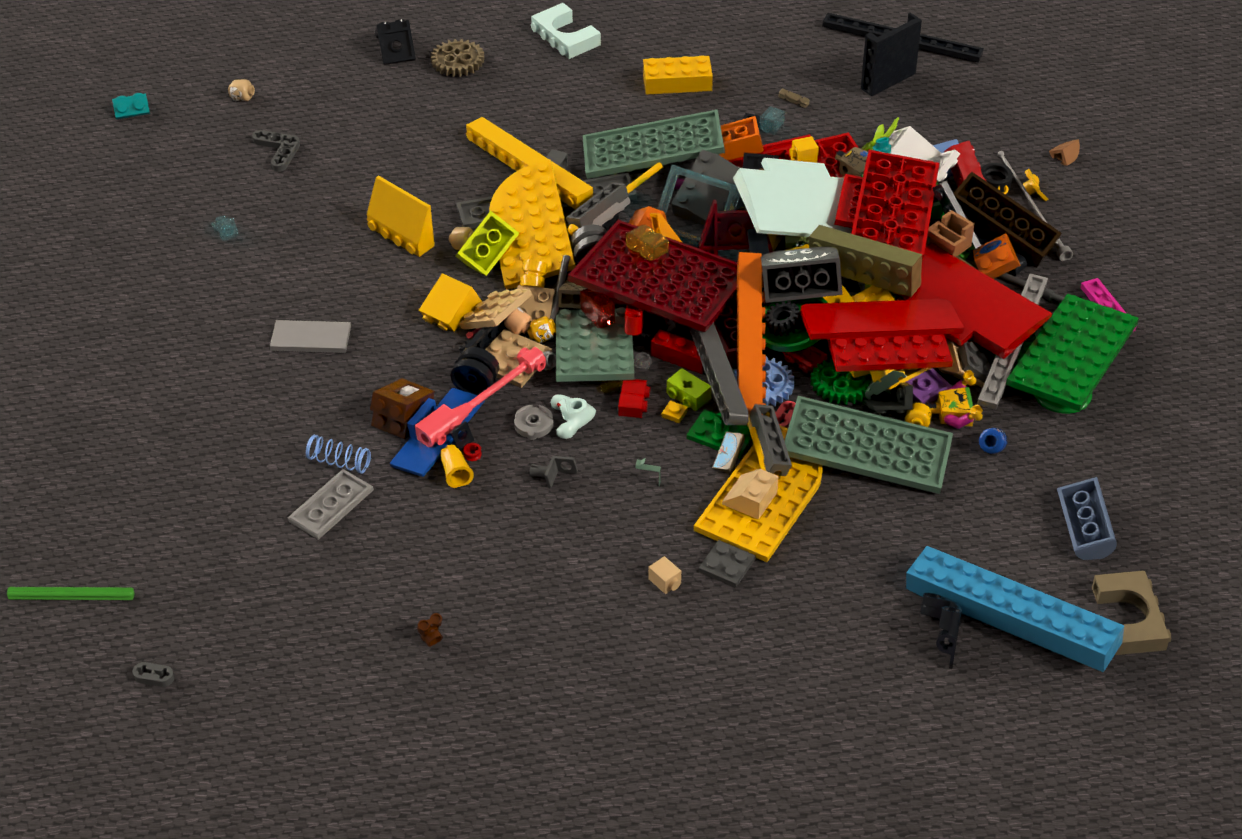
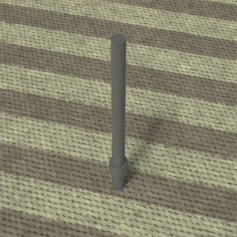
[965,257,1065,303]

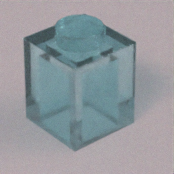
[759,106,785,135]

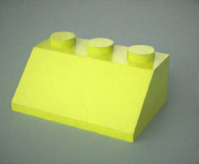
[456,211,519,276]

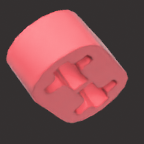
[776,401,796,428]

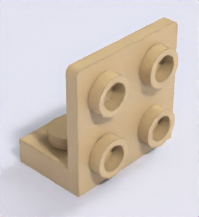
[517,285,555,321]

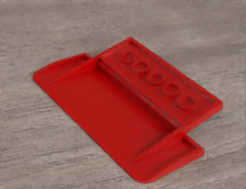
[800,299,964,372]

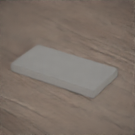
[270,320,351,353]
[288,469,374,540]

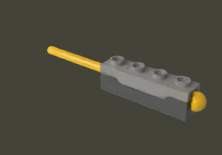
[566,162,663,236]

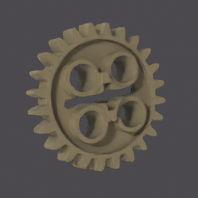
[431,39,484,77]

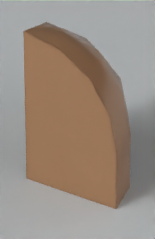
[1049,139,1080,166]

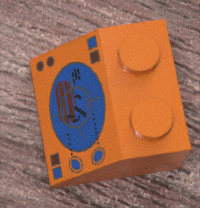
[973,233,1021,279]

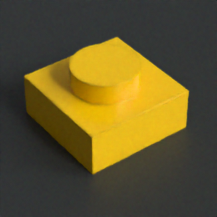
[662,400,688,423]

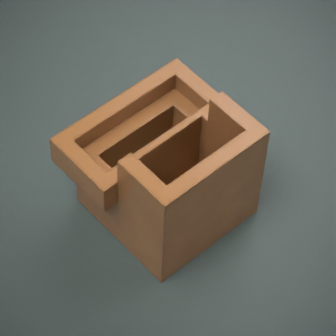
[927,210,974,257]

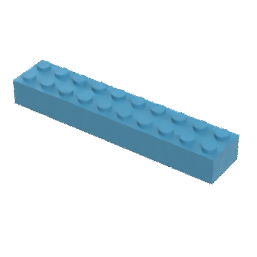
[906,546,1124,672]

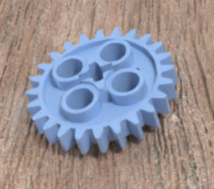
[733,356,794,407]

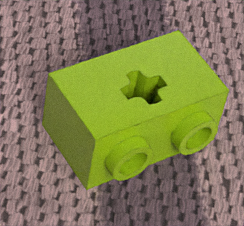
[666,368,712,411]

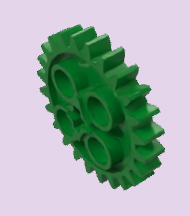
[810,358,872,405]

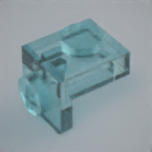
[211,215,239,241]

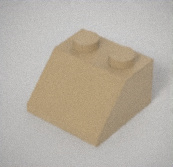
[722,469,778,519]

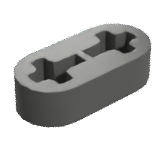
[132,662,175,687]

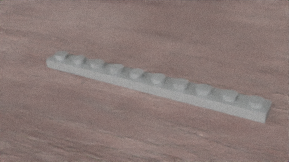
[977,274,1048,410]

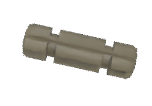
[778,89,810,108]

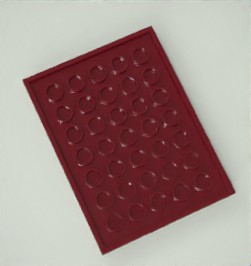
[567,220,737,332]

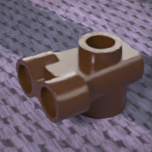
[417,613,443,647]

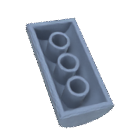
[1057,477,1117,560]

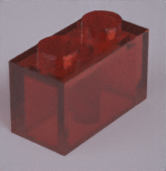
[580,289,615,328]

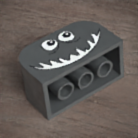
[761,247,843,303]

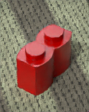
[618,379,650,418]

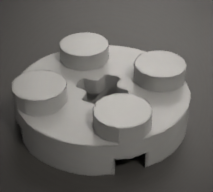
[514,405,553,440]

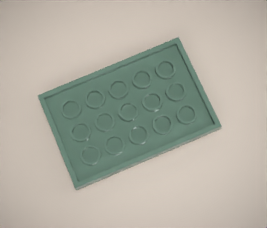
[556,307,634,382]

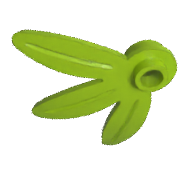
[862,117,899,151]

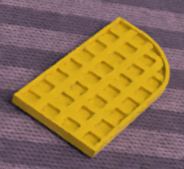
[489,160,576,289]
[694,425,822,562]

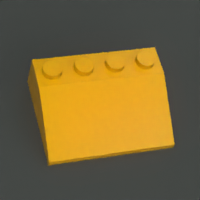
[367,176,434,257]

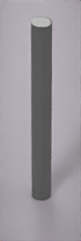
[550,255,570,325]

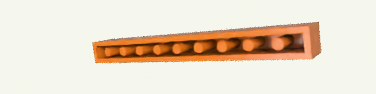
[737,252,766,415]

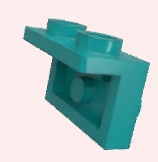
[112,93,150,119]

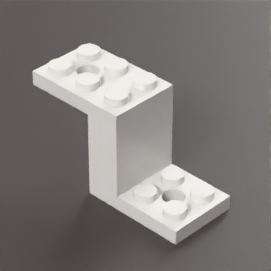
[889,126,960,182]

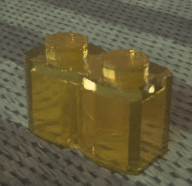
[626,225,669,261]

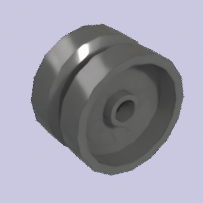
[570,224,607,264]

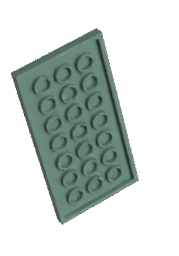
[583,109,725,179]
[784,396,953,494]

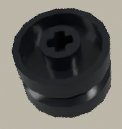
[450,347,500,395]

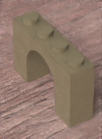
[1092,571,1171,655]

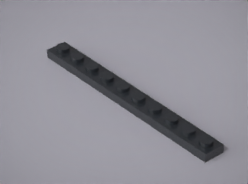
[822,13,984,63]

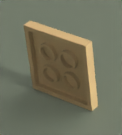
[459,288,532,330]
[485,329,552,388]

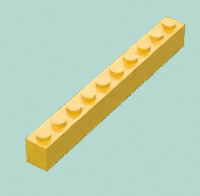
[466,117,593,210]

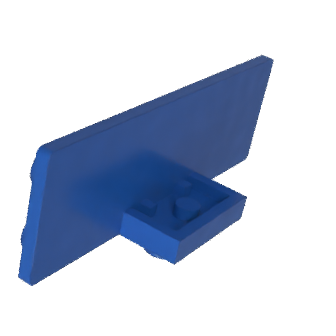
[390,388,485,477]

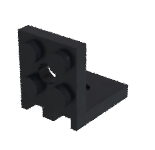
[375,19,416,64]

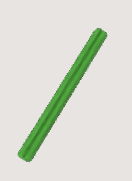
[7,587,134,600]

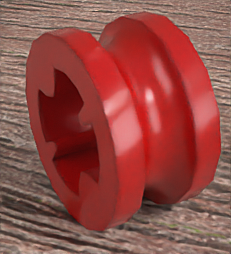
[463,443,482,461]

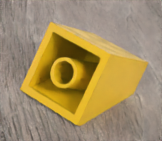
[419,273,482,331]

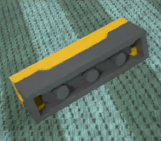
[747,404,792,481]

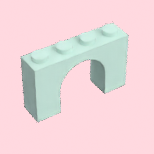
[531,3,601,59]

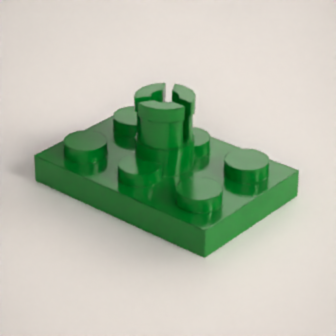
[686,409,752,459]

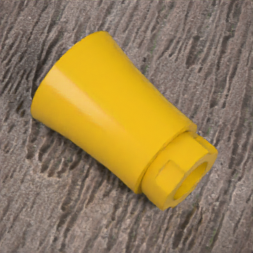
[440,444,474,488]

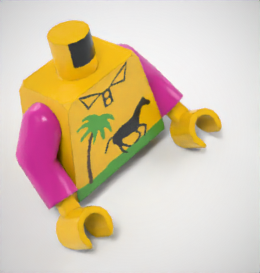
[927,370,983,429]

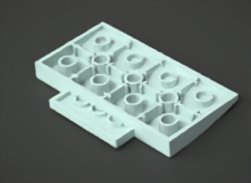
[733,158,852,237]

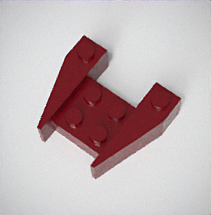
[698,200,773,256]

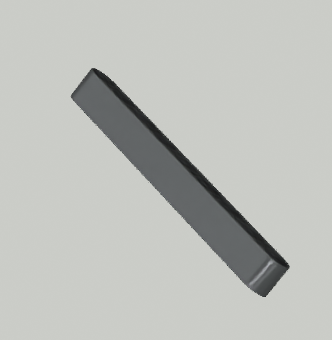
[688,322,749,426]

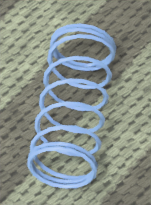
[306,434,371,474]

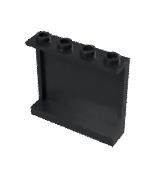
[861,13,922,96]

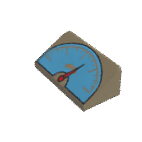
[712,432,745,474]

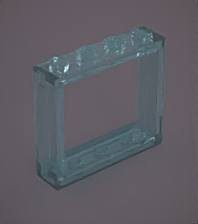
[658,165,740,246]

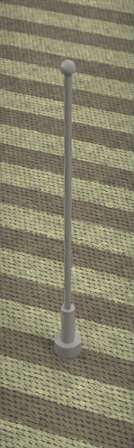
[997,151,1073,261]

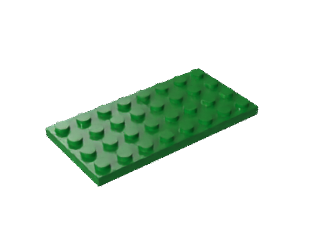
[1006,294,1139,412]

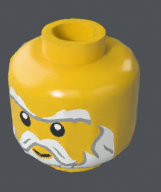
[527,316,556,343]

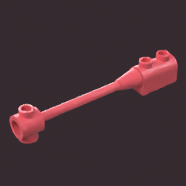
[415,347,546,447]

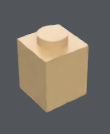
[649,556,681,594]

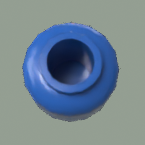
[979,428,1007,454]

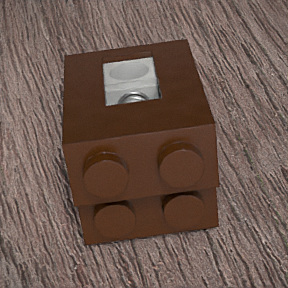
[370,378,435,439]

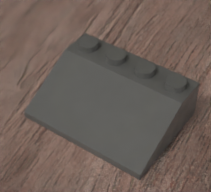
[671,150,739,226]

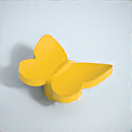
[1023,169,1049,202]

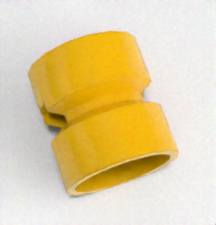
[520,259,548,288]

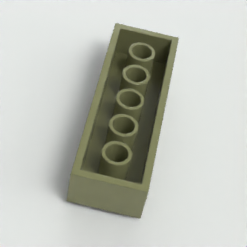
[809,225,922,297]

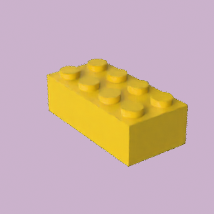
[643,56,713,94]

